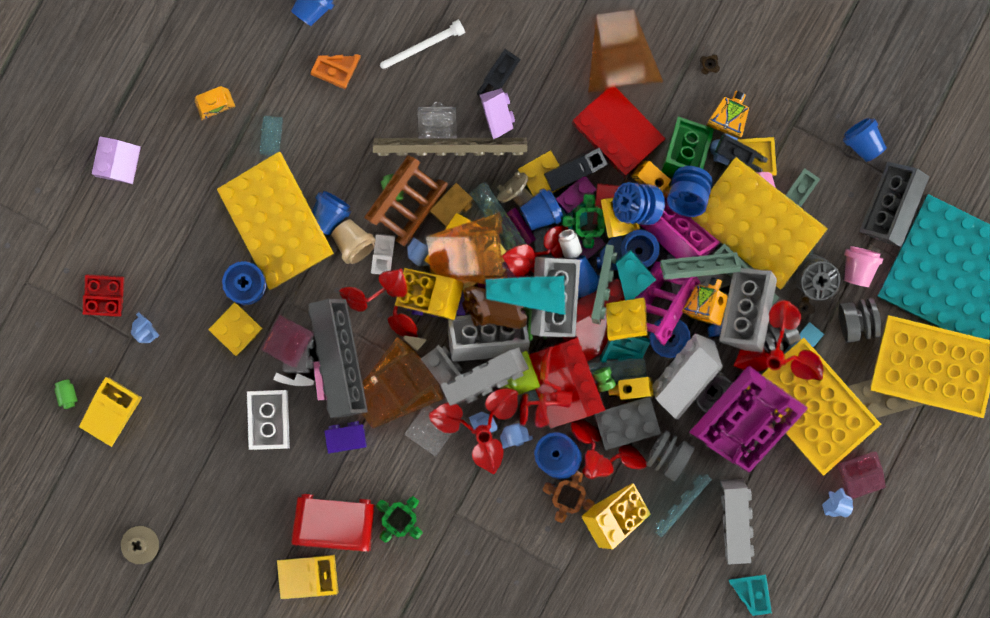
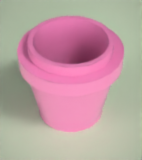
[844,246,883,287]

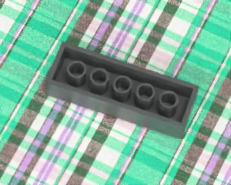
[308,299,368,418]

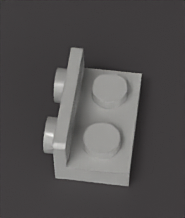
[421,345,462,385]

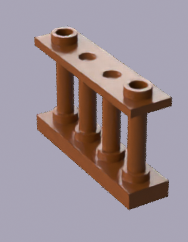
[364,155,448,247]

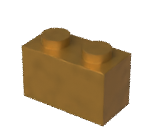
[430,183,473,227]

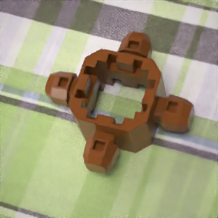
[542,471,595,523]

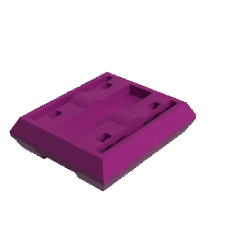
[690,366,808,473]

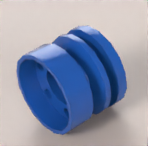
[667,166,713,217]
[613,182,665,225]
[649,317,691,358]

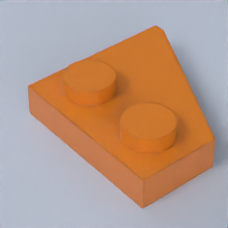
[311,54,360,90]

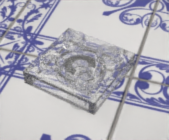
[418,102,457,139]
[404,403,452,457]

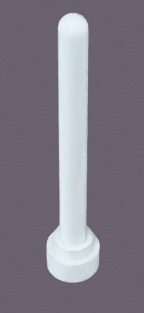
[380,19,465,69]

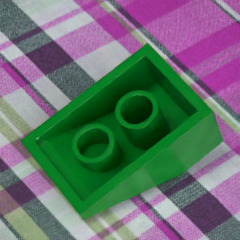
[661,117,714,178]

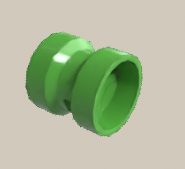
[592,367,616,392]

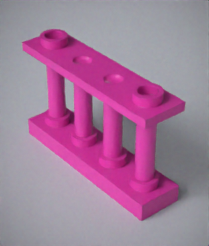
[634,261,700,345]

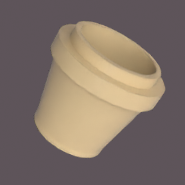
[331,219,376,264]

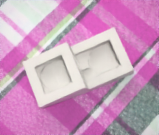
[371,233,395,274]
[273,373,316,386]

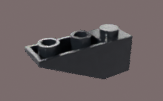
[544,147,608,191]

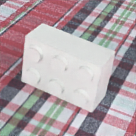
[247,390,290,450]

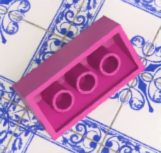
[640,197,720,258]

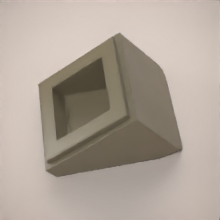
[403,336,427,351]

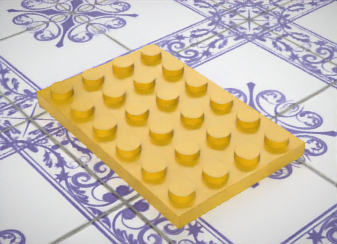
[217,152,334,290]
[691,157,828,290]
[870,315,990,418]
[746,337,881,476]

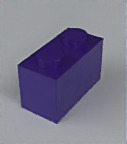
[324,421,367,454]

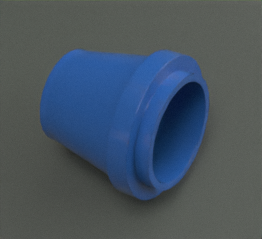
[291,0,334,26]
[843,118,887,162]
[519,188,563,231]
[312,191,351,235]
[620,230,659,268]
[576,255,600,298]

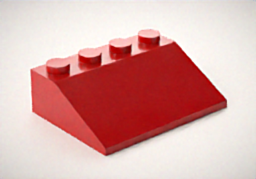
[572,84,666,178]
[562,278,625,362]
[528,336,605,428]

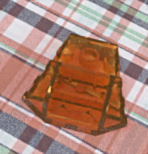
[588,10,663,93]
[427,212,508,284]
[362,337,444,428]

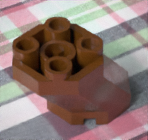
[462,286,527,329]

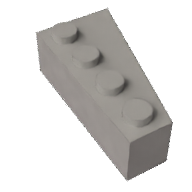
[441,348,529,406]
[720,478,754,564]

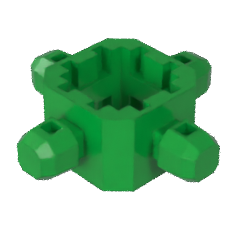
[561,194,606,248]
[376,496,423,543]

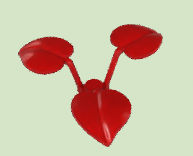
[501,225,568,277]
[339,268,418,338]
[734,300,824,381]
[519,346,572,427]
[429,388,518,474]
[570,420,648,479]

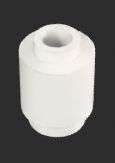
[559,229,582,259]

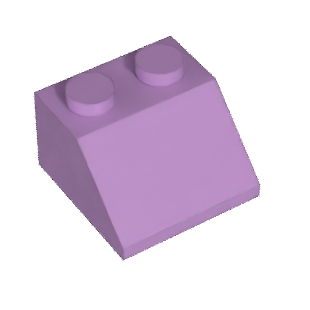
[480,88,515,139]
[92,137,141,184]

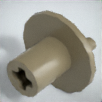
[497,171,533,207]
[121,526,159,564]

